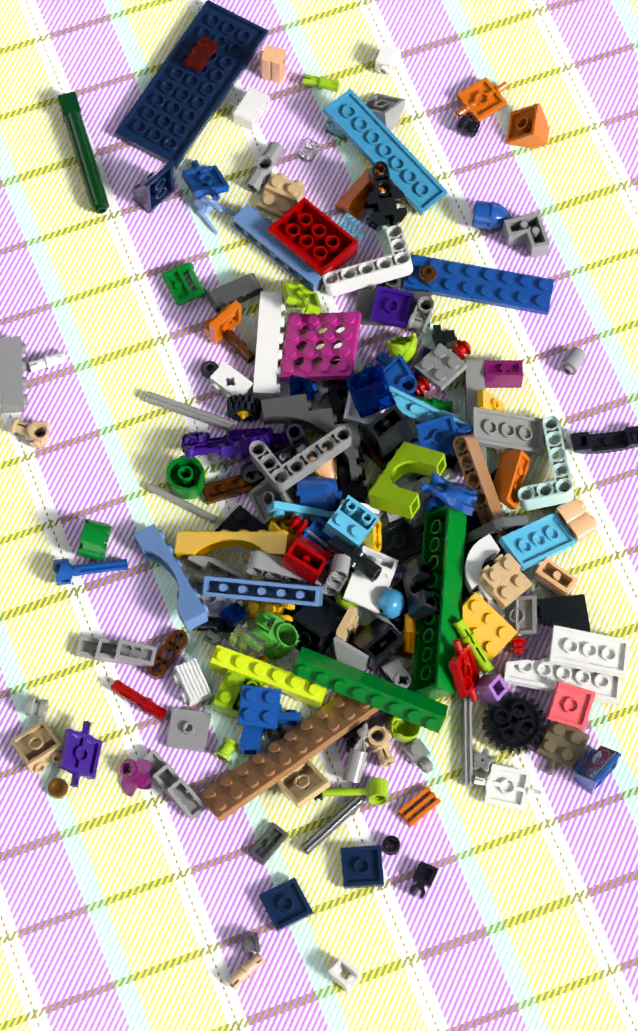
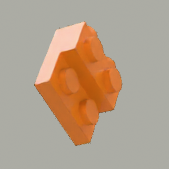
[204,301,242,345]

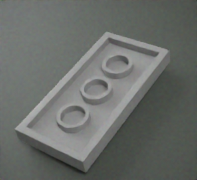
[471,407,544,456]

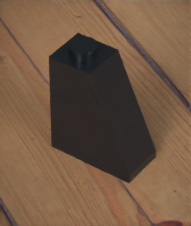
[537,594,591,632]

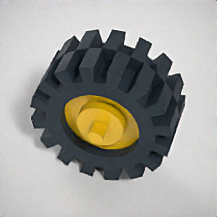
[226,394,261,422]

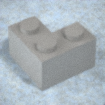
[502,212,550,258]

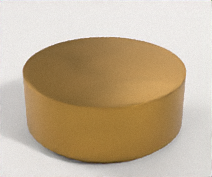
[48,778,68,799]

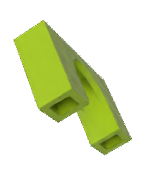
[368,441,447,520]

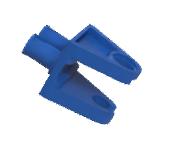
[362,350,417,397]

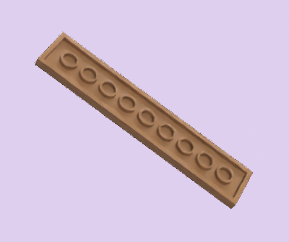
[197,694,379,822]

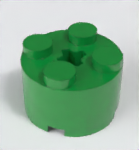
[166,455,205,499]
[77,518,112,561]

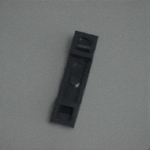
[570,426,638,454]

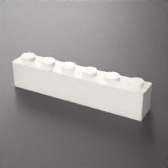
[253,291,286,400]

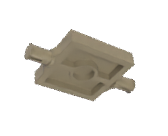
[537,721,590,775]

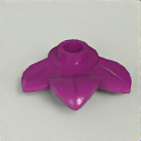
[120,759,153,797]

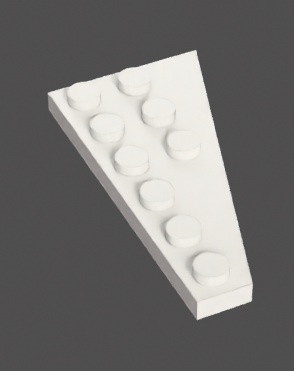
[503,658,622,705]

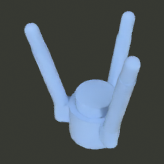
[194,196,236,235]

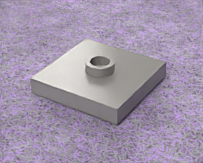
[166,708,211,753]

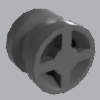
[241,932,261,955]

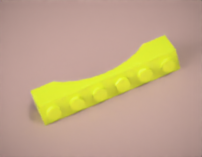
[210,645,327,709]

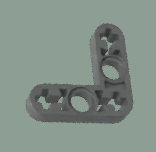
[465,515,530,547]

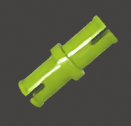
[302,73,340,92]

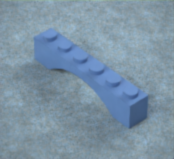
[134,524,209,631]

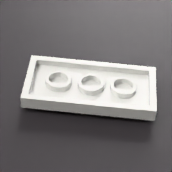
[548,625,630,678]

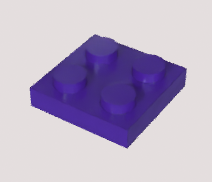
[370,286,414,329]

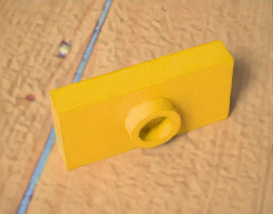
[477,389,504,412]

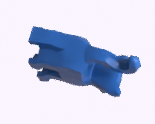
[419,472,477,516]

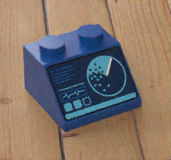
[573,745,621,794]

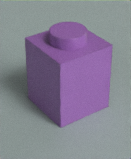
[475,674,509,702]

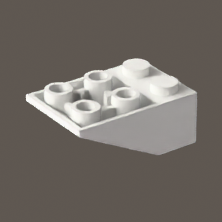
[343,545,399,614]

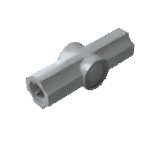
[244,141,284,193]

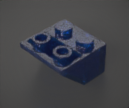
[345,364,396,419]

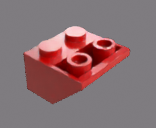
[280,534,333,585]

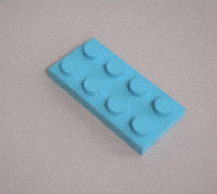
[498,512,577,571]

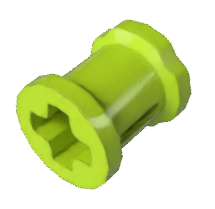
[213,736,239,763]

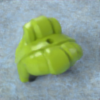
[386,332,417,364]

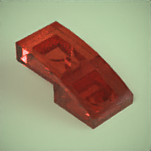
[184,36,219,72]

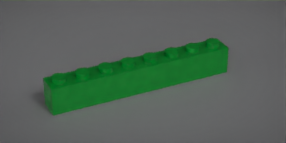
[291,646,448,733]

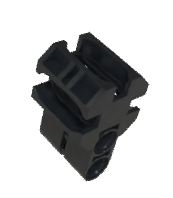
[363,161,407,231]

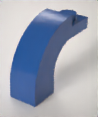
[240,704,301,755]

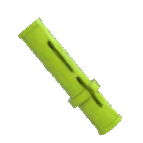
[452,618,494,674]

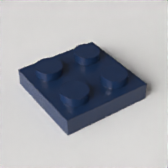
[340,845,384,889]
[259,877,313,932]

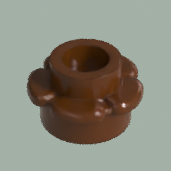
[419,265,437,283]

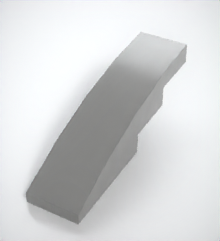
[75,636,157,667]
[142,749,207,821]

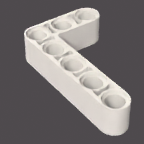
[323,225,413,296]

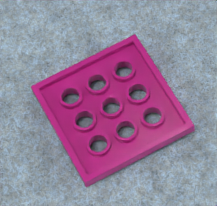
[278,311,362,382]

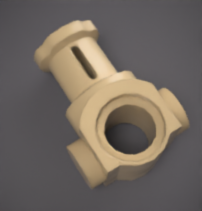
[11,417,51,449]
[365,726,396,768]

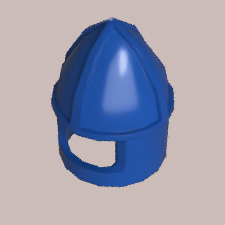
[472,200,511,231]

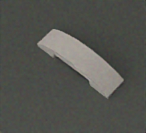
[187,555,249,579]

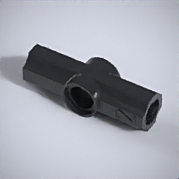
[326,536,382,582]

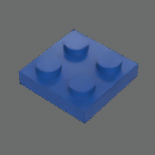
[237,685,281,730]

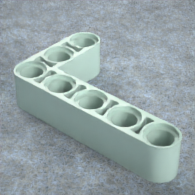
[518,416,574,511]

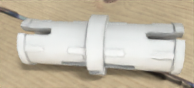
[28,351,67,373]

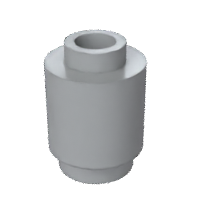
[560,347,585,375]

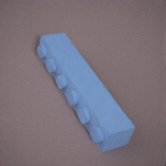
[232,204,325,292]
[203,575,324,606]

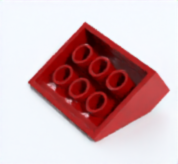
[267,197,358,276]

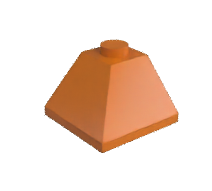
[506,103,550,149]

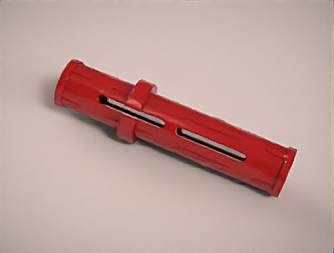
[111,679,167,721]

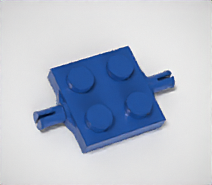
[182,160,229,201]
[410,413,472,456]

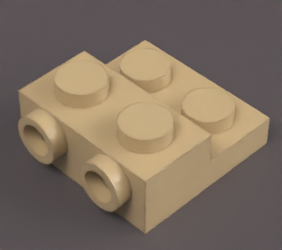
[256,173,305,218]
[477,553,533,609]
[10,719,62,774]
[276,760,331,809]

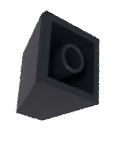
[291,594,347,655]

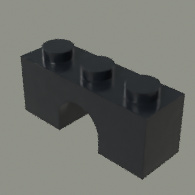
[401,557,439,622]

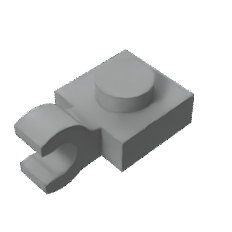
[403,738,434,774]

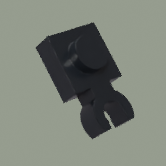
[409,861,439,900]

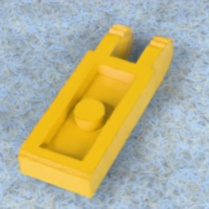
[246,600,295,622]

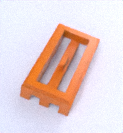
[398,786,441,827]

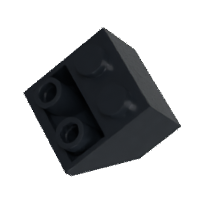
[361,404,413,461]
[348,618,404,671]

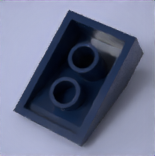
[133,161,175,214]

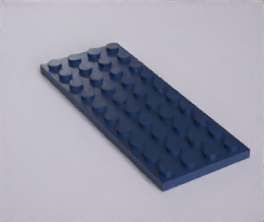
[115,0,269,168]

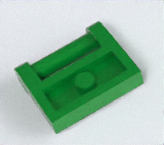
[162,262,208,307]

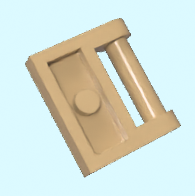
[336,606,360,643]

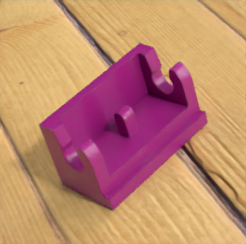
[484,360,523,388]

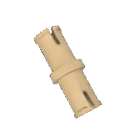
[226,952,265,990]

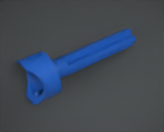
[53,558,128,586]

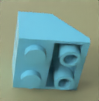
[322,495,380,548]

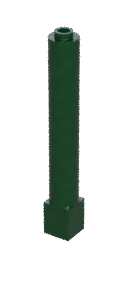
[58,91,110,214]

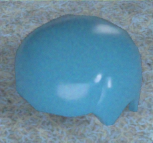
[377,587,405,619]

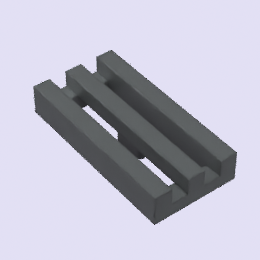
[248,822,289,867]

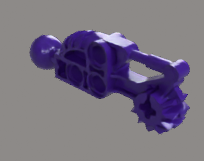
[181,426,302,459]

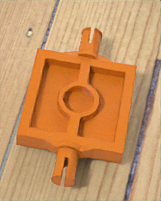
[455,77,509,122]

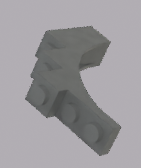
[261,394,363,483]

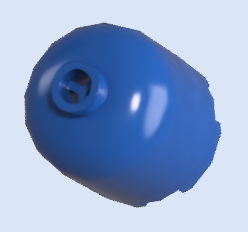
[296,475,342,511]

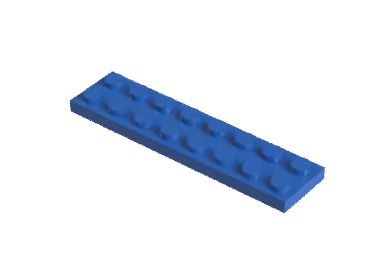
[402,254,554,315]

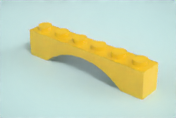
[174,530,293,560]

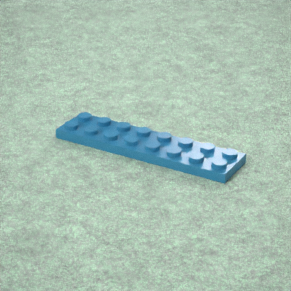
[323,89,448,216]

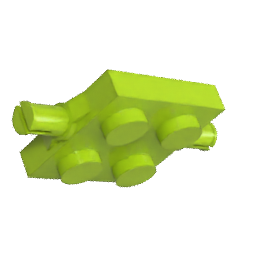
[281,280,322,315]

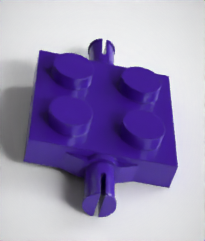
[58,721,103,788]

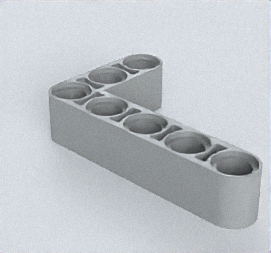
[249,426,352,492]
[246,550,351,596]

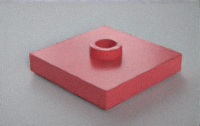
[546,680,596,730]

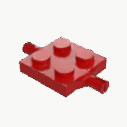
[449,638,480,702]

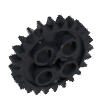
[482,692,546,756]

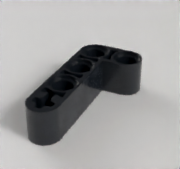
[239,421,310,483]

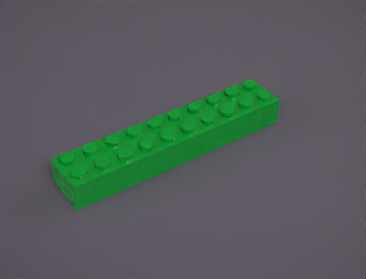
[412,505,467,700]

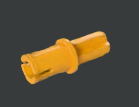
[402,613,418,653]

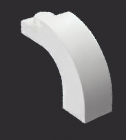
[463,534,500,604]

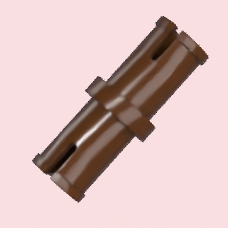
[224,330,256,364]

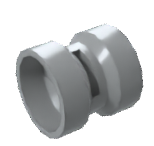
[25,696,49,719]

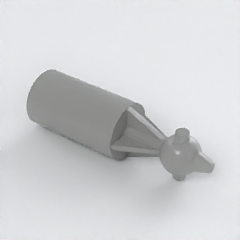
[343,723,370,784]

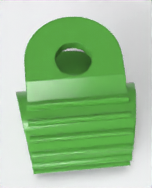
[246,611,300,660]

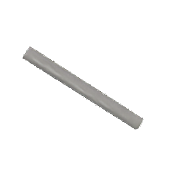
[147,483,217,523]

